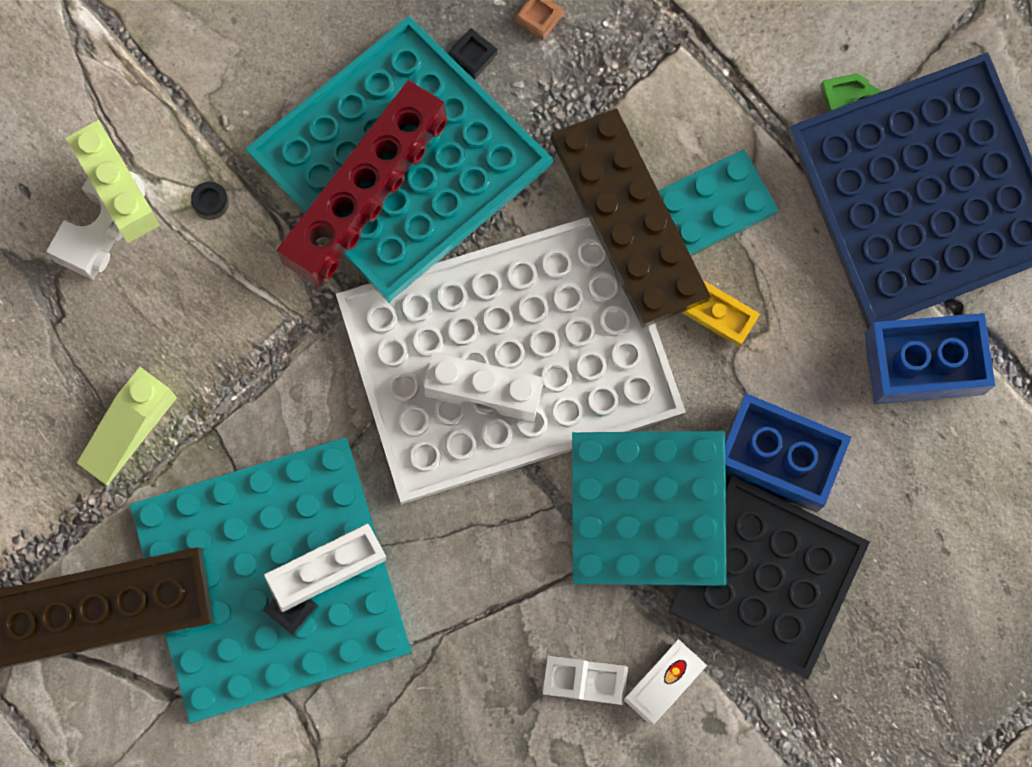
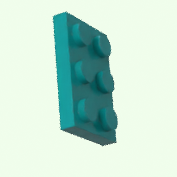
[658,149,779,256]

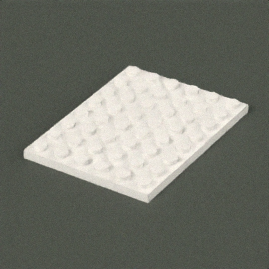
[336,217,686,505]

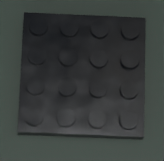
[668,476,870,680]

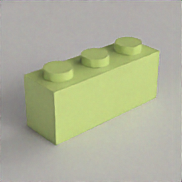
[66,120,160,243]

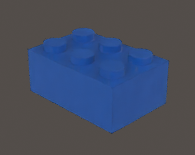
[865,313,996,404]
[725,393,852,513]

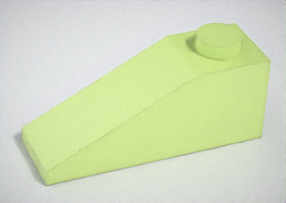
[77,367,177,486]

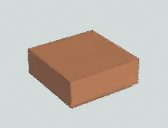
[515,0,564,40]

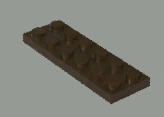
[550,108,711,328]
[0,547,215,669]

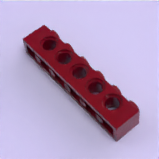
[276,80,447,287]

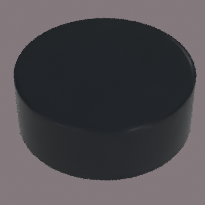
[191,181,229,220]

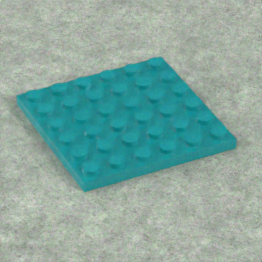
[245,16,553,303]
[129,437,412,724]

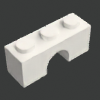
[46,171,145,280]
[424,351,544,422]

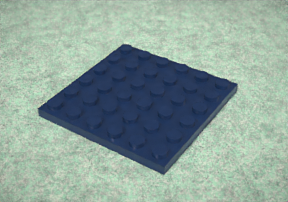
[787,52,1032,328]

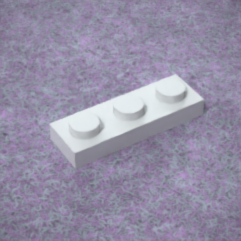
[264,524,386,612]

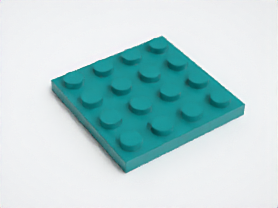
[572,431,726,585]

